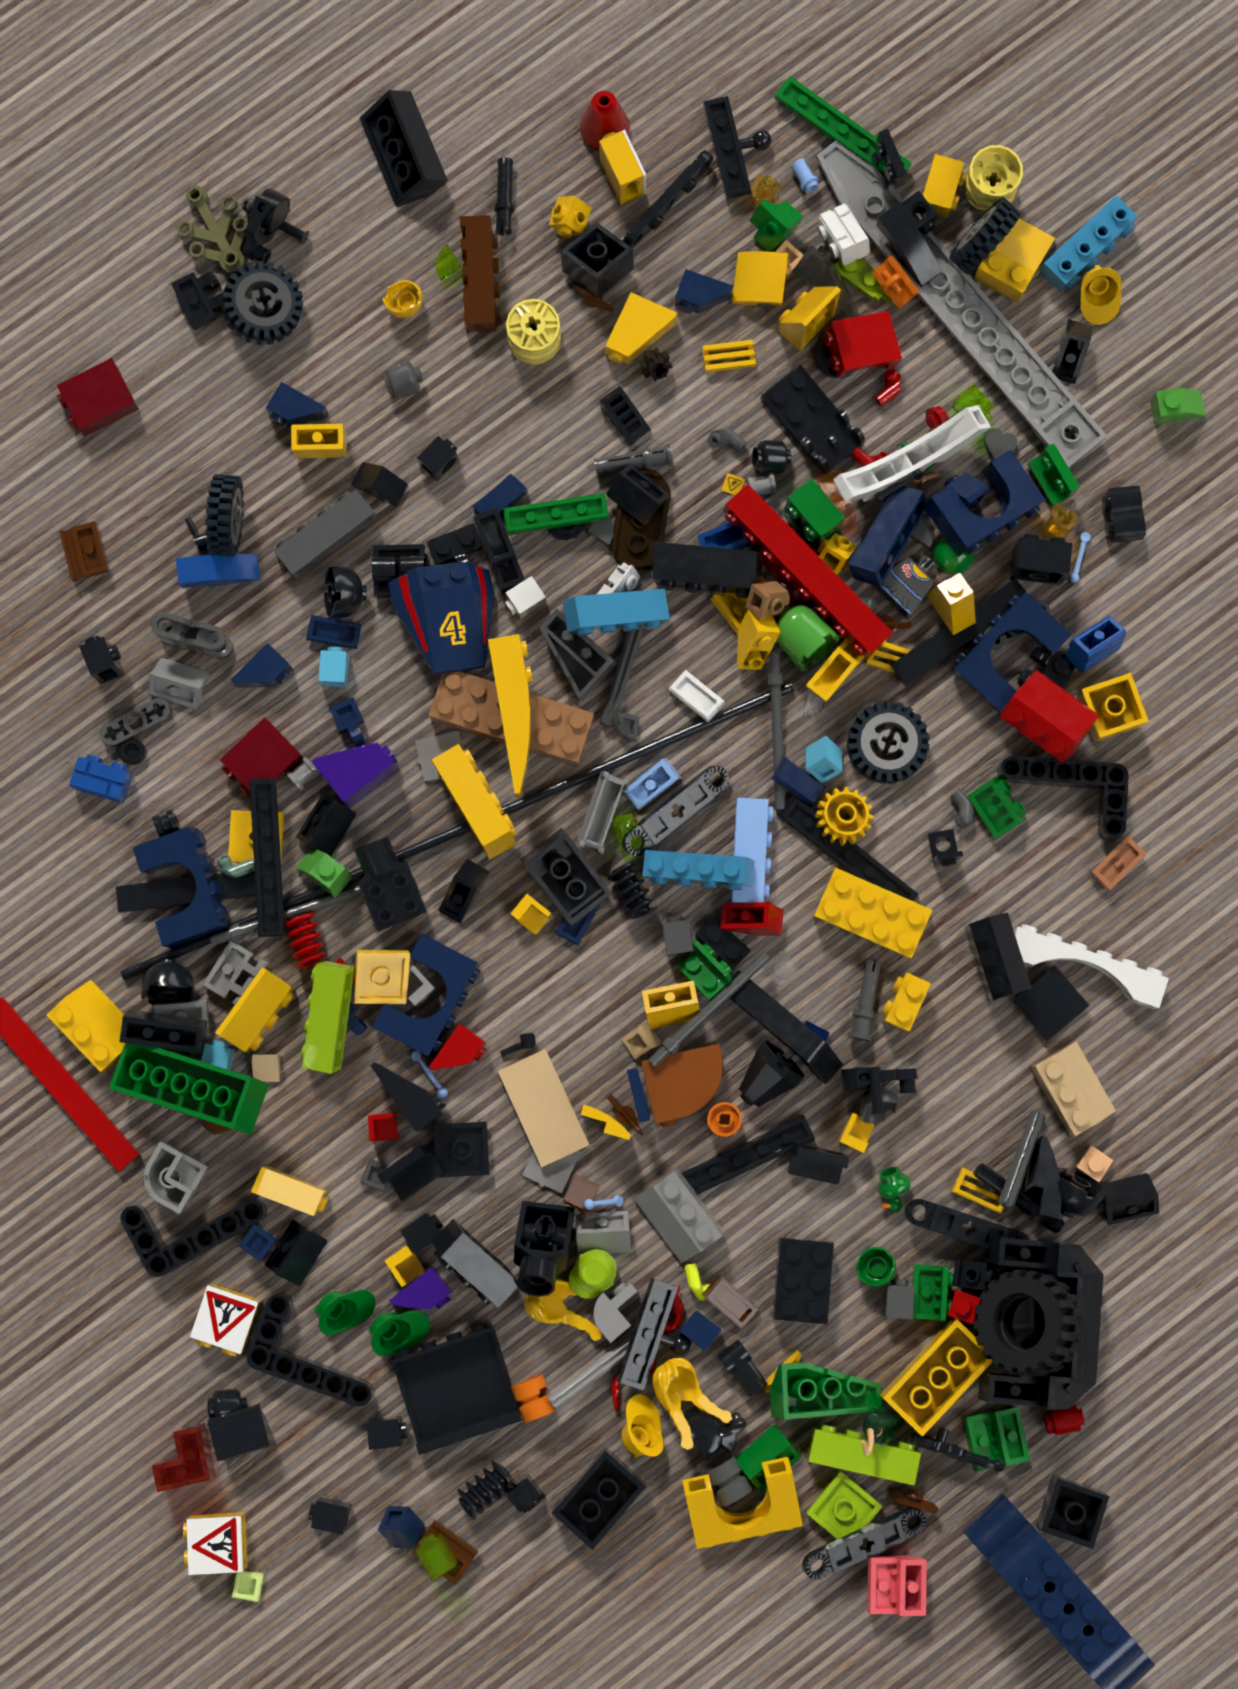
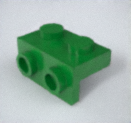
[912,1264,953,1321]

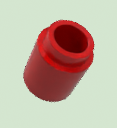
[1043,1404,1085,1436]

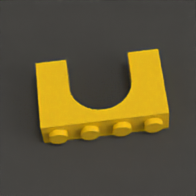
[682,1457,803,1549]

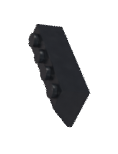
[360,90,448,207]
[653,541,762,598]

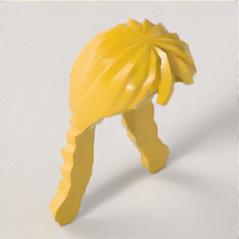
[524,1278,603,1341]
[653,1358,732,1450]

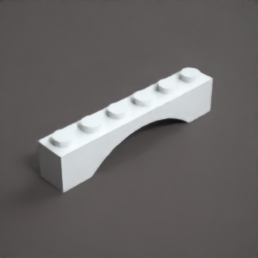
[1014,924,1169,1010]

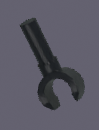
[185,517,208,550]
[500,1033,536,1057]

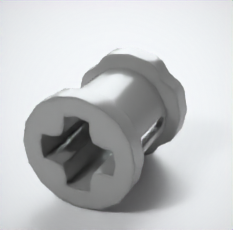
[747,473,777,496]
[286,757,320,790]

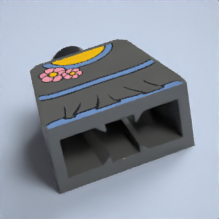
[873,556,937,620]

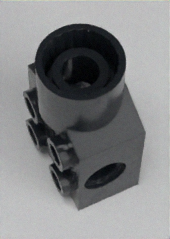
[354,836,427,932]
[514,1201,575,1297]

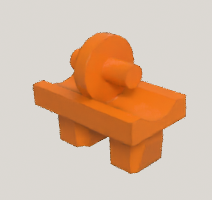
[871,255,920,309]

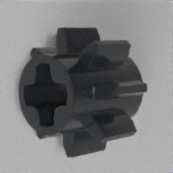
[639,347,673,382]

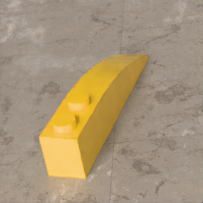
[488,634,533,797]

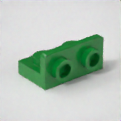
[1027,443,1080,506]
[967,777,1027,839]
[677,940,733,1002]

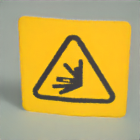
[721,473,745,495]

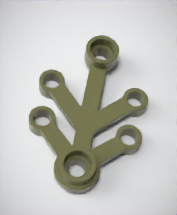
[177,186,249,273]

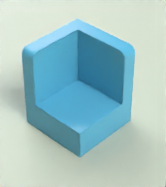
[806,736,842,783]

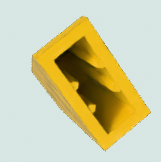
[605,292,677,364]
[927,573,976,635]
[251,1166,329,1216]

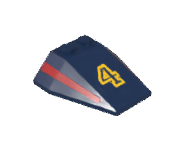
[388,561,494,675]

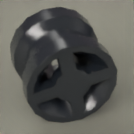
[152,809,181,837]

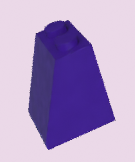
[311,743,398,809]

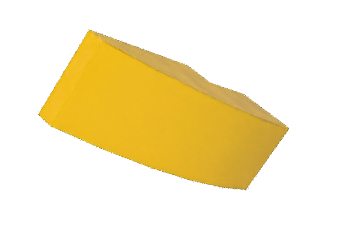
[806,638,865,702]

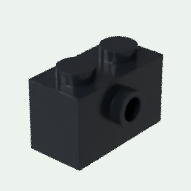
[79,636,125,685]

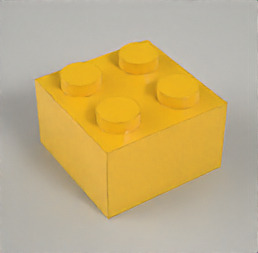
[1076,673,1149,743]

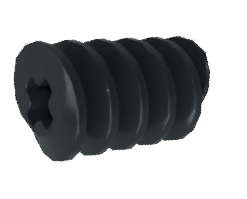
[607,860,658,920]
[457,1461,517,1520]

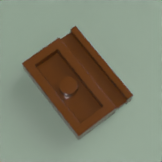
[59,521,110,582]
[412,1519,478,1585]

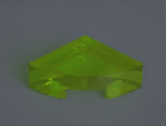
[436,244,462,281]

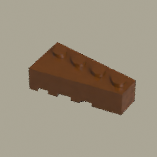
[459,215,501,333]

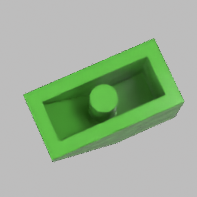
[1150,388,1206,425]
[295,848,352,898]

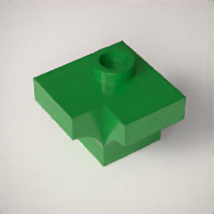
[749,199,804,252]

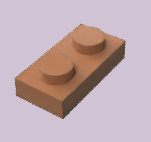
[1090,836,1147,891]

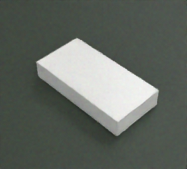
[669,670,725,722]

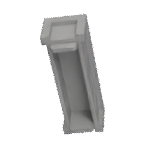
[575,771,628,854]

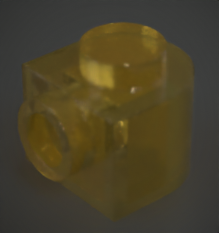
[750,174,781,208]
[1044,504,1079,539]

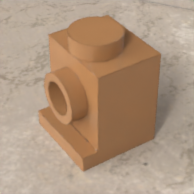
[746,581,790,620]

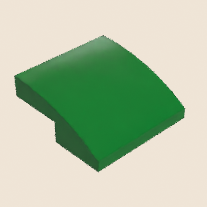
[962,1406,1030,1472]

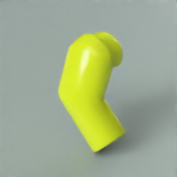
[684,1264,710,1301]

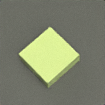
[232,1570,264,1602]

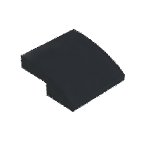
[1012,965,1090,1041]

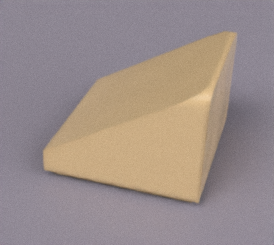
[621,1022,661,1061]
[252,1055,281,1082]

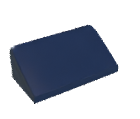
[472,474,528,516]

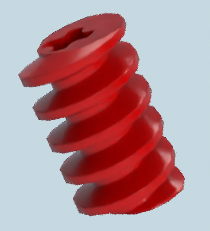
[285,913,326,970]

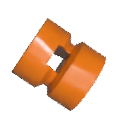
[706,1102,742,1137]
[511,1374,556,1423]

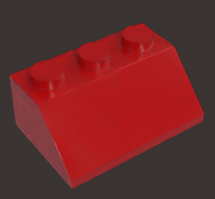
[999,670,1100,762]

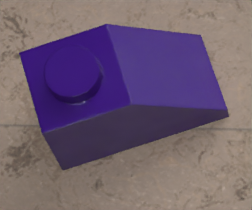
[389,1266,453,1310]

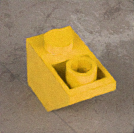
[737,610,781,670]

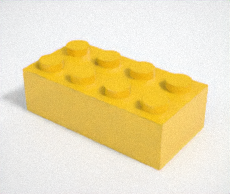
[431,744,517,860]
[813,868,932,958]
[880,1317,993,1437]

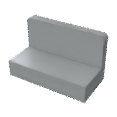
[148,658,209,709]
[575,1211,631,1255]

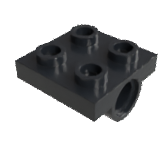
[372,544,426,598]

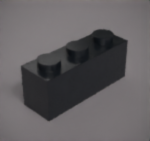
[120,1010,207,1054]

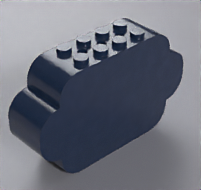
[962,1493,1155,1689]

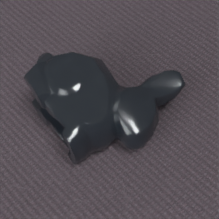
[683,1410,747,1460]

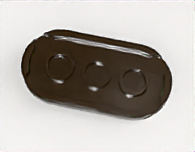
[611,469,671,571]

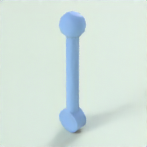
[1069,532,1091,583]
[411,1051,448,1098]
[584,1195,623,1210]

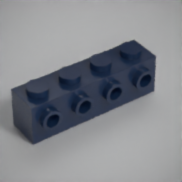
[848,486,927,587]

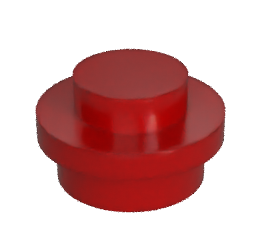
[925,406,949,429]

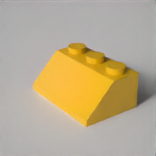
[215,967,295,1053]
[47,980,125,1073]

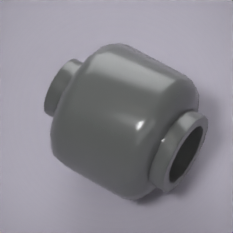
[384,361,424,399]

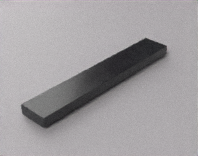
[891,578,1026,687]
[249,778,285,937]
[779,797,918,901]
[116,871,256,913]
[681,1115,815,1195]

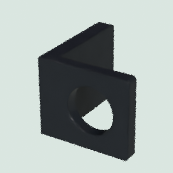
[928,829,963,867]

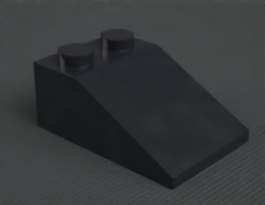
[520,828,612,925]
[370,1062,446,1132]

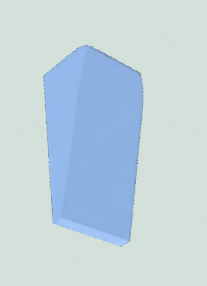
[623,758,682,811]

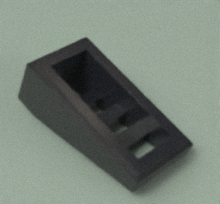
[600,386,651,446]

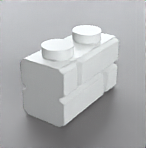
[817,203,870,266]

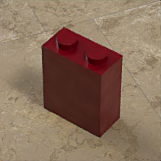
[57,358,139,437]
[220,717,303,799]

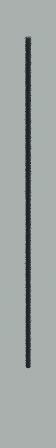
[120,682,794,981]

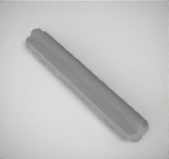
[548,1336,631,1409]

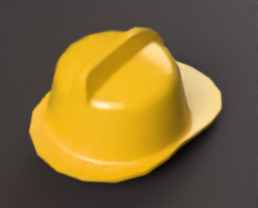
[1080,265,1122,325]
[621,1394,664,1458]

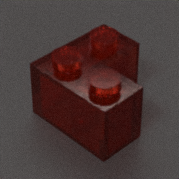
[152,1423,216,1492]

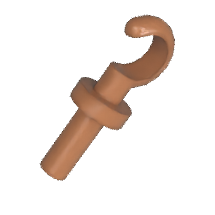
[905,472,940,488]

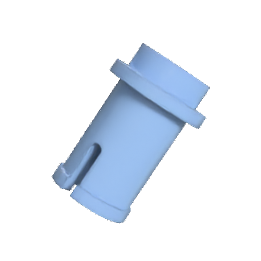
[791,159,819,193]

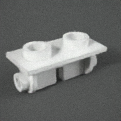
[597,563,641,594]

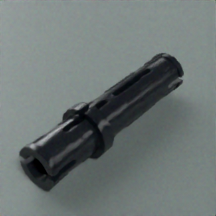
[494,157,514,236]

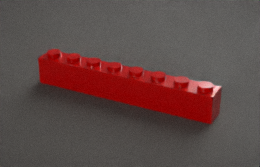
[723,484,893,659]

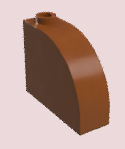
[641,1044,723,1128]

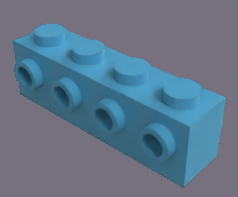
[1040,195,1138,293]
[562,589,670,636]
[643,850,755,890]

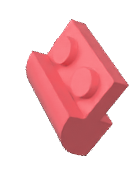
[867,1555,927,1616]

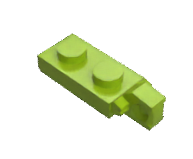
[831,259,894,305]

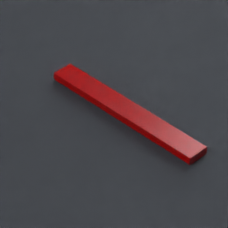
[0,997,141,1172]

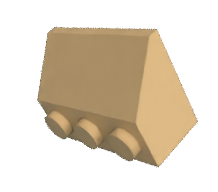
[1030,1041,1116,1136]

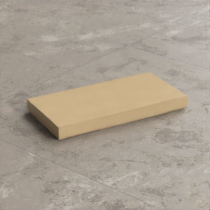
[498,1049,590,1168]

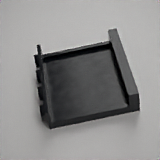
[390,1323,522,1455]

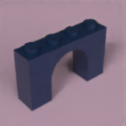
[923,450,1046,557]
[952,592,1072,712]
[133,826,229,948]
[372,934,481,1057]

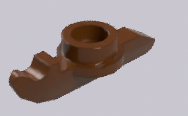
[572,285,615,312]
[879,615,912,632]
[607,1094,644,1135]
[889,1487,939,1514]

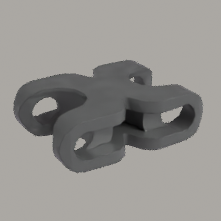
[151,612,233,659]

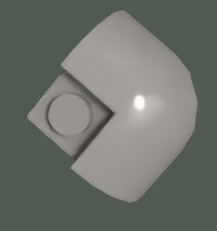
[143,1141,209,1214]

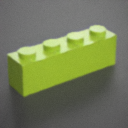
[301,961,355,1074]
[807,1424,921,1486]

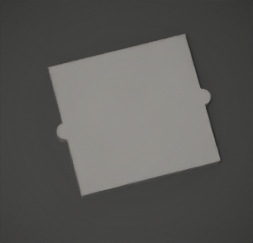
[415,730,466,782]
[523,1150,581,1193]

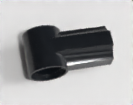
[717,1339,768,1397]

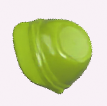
[569,1249,617,1299]

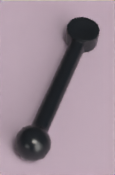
[875,469,924,503]

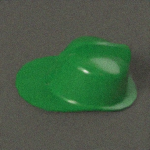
[314,1289,376,1336]
[368,1311,430,1356]

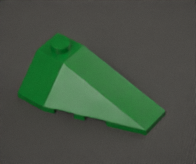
[770,1362,882,1420]

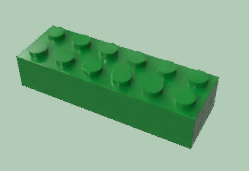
[109,1043,269,1135]

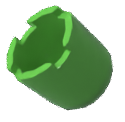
[776,605,840,672]

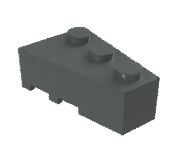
[539,608,617,701]

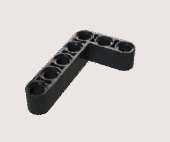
[997,756,1129,841]
[730,970,843,1084]
[120,1199,267,1277]
[247,1292,374,1407]

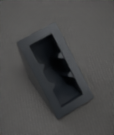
[351,462,408,507]

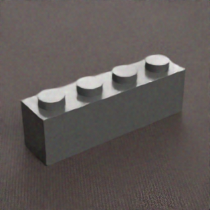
[274,489,377,580]

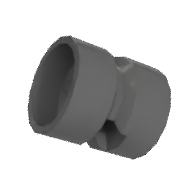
[704,1455,752,1507]

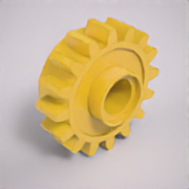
[815,787,874,845]

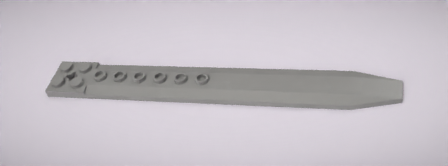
[816,140,1107,468]

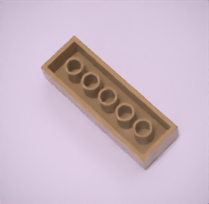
[429,671,594,767]

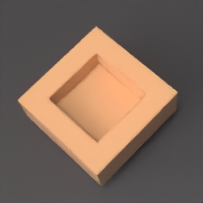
[775,240,805,278]
[1075,1145,1113,1182]

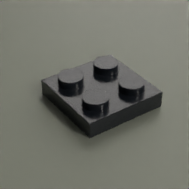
[434,1121,490,1178]

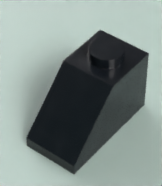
[1052,319,1093,384]
[438,859,490,924]

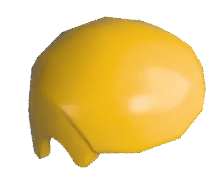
[382,280,423,319]

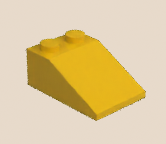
[974,218,1055,303]
[778,286,841,351]

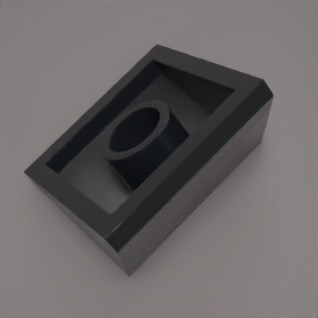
[207,1404,276,1461]

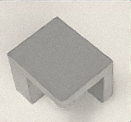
[407,965,436,1007]

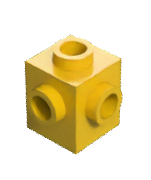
[549,195,592,238]
[817,533,857,575]

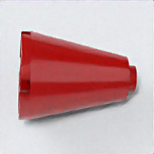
[580,90,630,151]

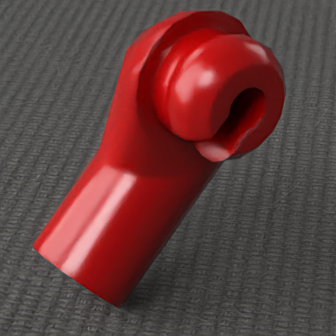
[874,368,901,407]
[850,447,888,467]

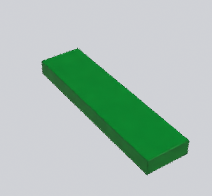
[503,493,609,535]

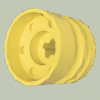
[964,145,1023,212]
[506,299,561,365]

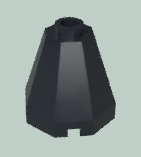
[739,1039,805,1107]

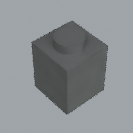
[662,916,694,957]
[883,1279,914,1319]

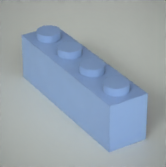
[731,798,773,903]

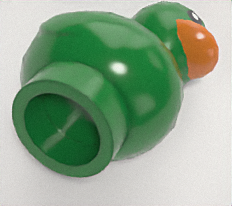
[878,1167,911,1213]

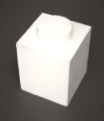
[505,576,547,619]

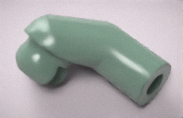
[217,855,255,878]

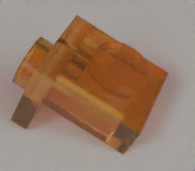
[815,468,855,511]

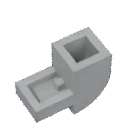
[594,1282,638,1343]

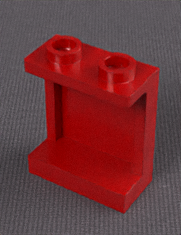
[824,311,902,378]

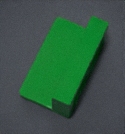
[736,1425,802,1492]

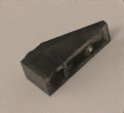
[793,245,859,318]

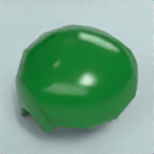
[932,538,974,574]
[856,1247,896,1288]

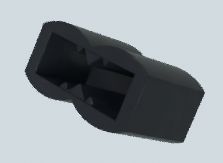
[1102,485,1146,543]

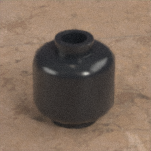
[752,440,792,474]
[207,1389,247,1419]

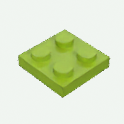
[806,1470,882,1539]

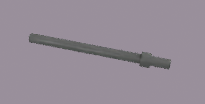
[768,653,785,810]
[209,885,362,946]
[648,952,771,1067]

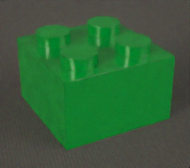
[784,478,845,549]

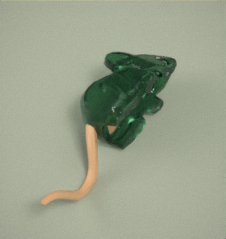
[860,1406,904,1456]

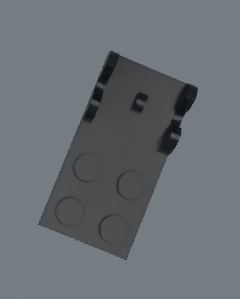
[760,365,865,476]

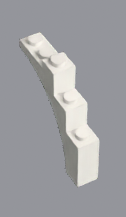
[833,405,991,502]

